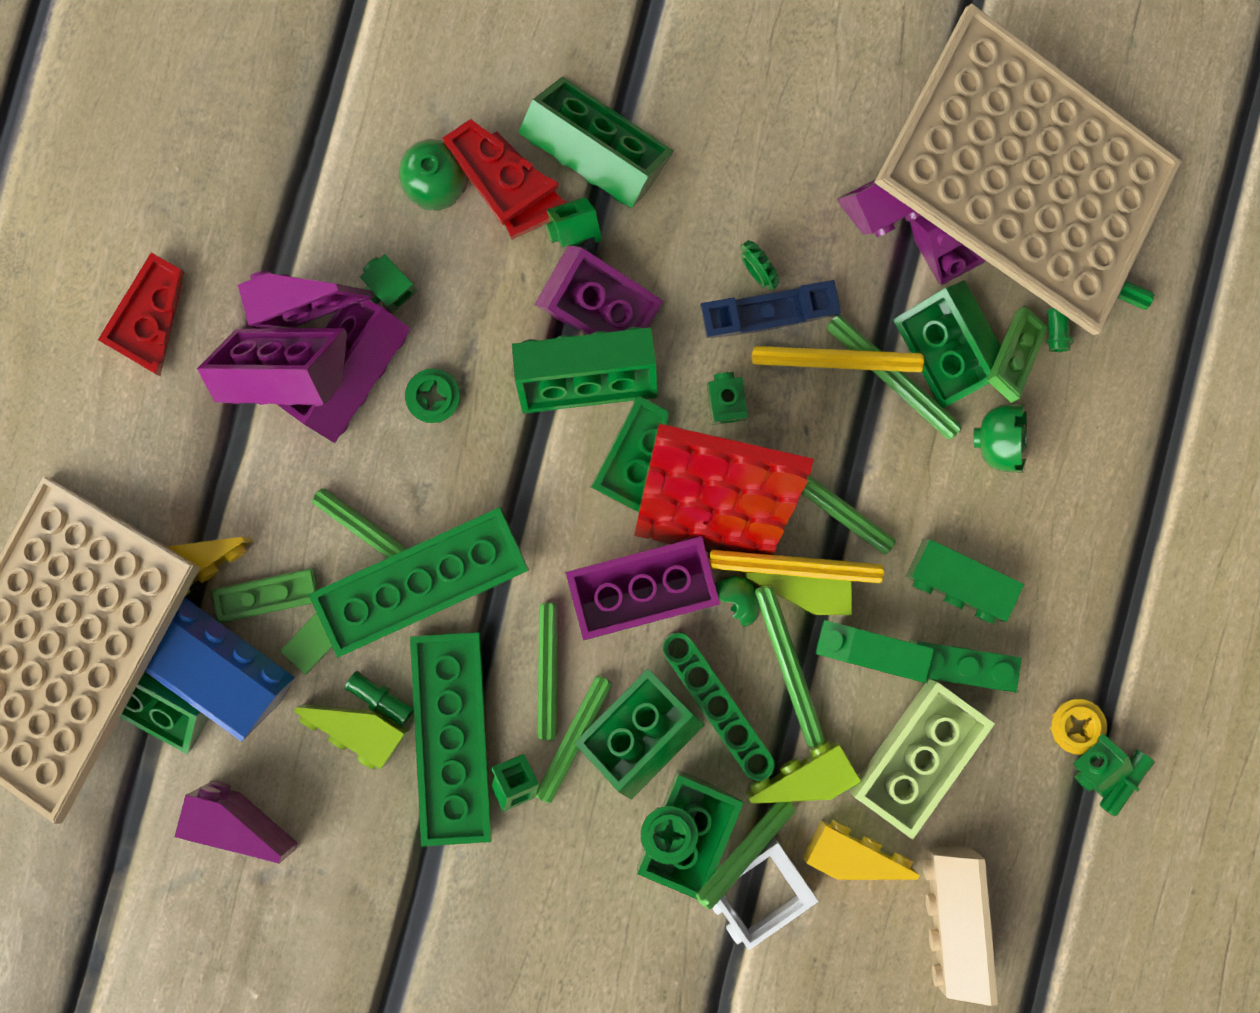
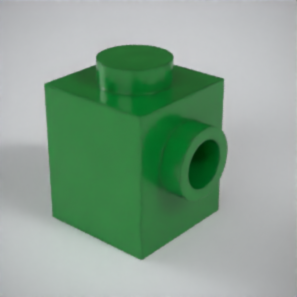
[360,254,418,313]

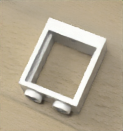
[712,836,818,950]

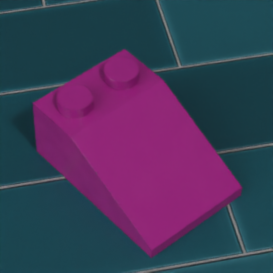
[534,245,663,335]
[238,270,374,329]
[174,781,298,864]

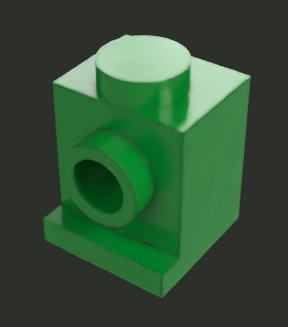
[545,197,602,247]
[707,372,749,425]
[1073,734,1134,798]
[492,754,539,812]

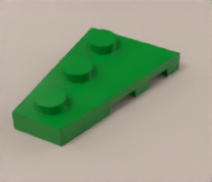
[590,396,669,513]

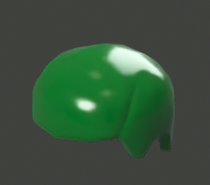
[714,575,761,627]

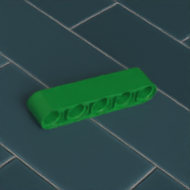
[662,632,774,781]

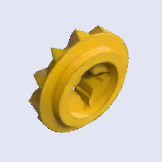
[1049,698,1107,755]

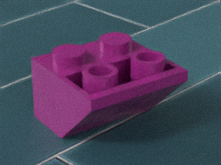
[910,215,986,286]

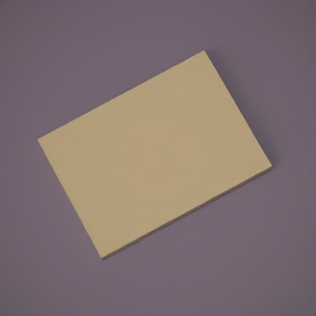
[874,3,1182,335]
[0,475,200,824]

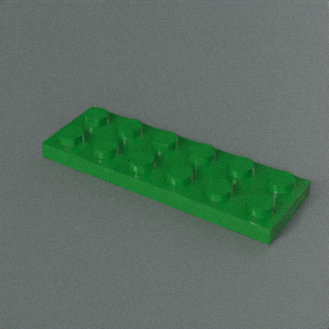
[308,507,529,658]
[410,632,492,847]

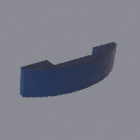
[700,280,841,338]

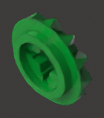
[740,240,780,291]
[405,369,460,423]
[640,805,698,864]

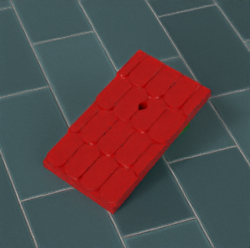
[634,423,814,555]

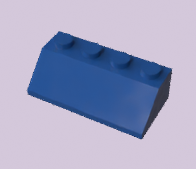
[145,597,295,742]

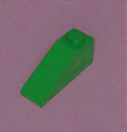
[815,620,936,684]

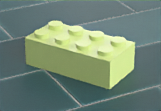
[849,679,995,839]

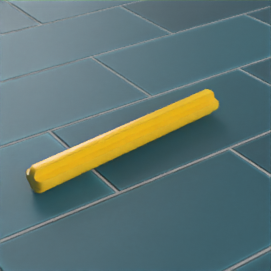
[752,346,924,372]
[709,550,884,583]

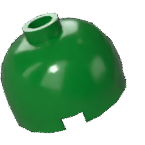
[399,139,468,211]
[973,403,1027,473]

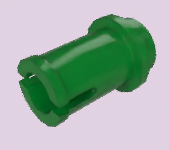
[1046,308,1074,352]

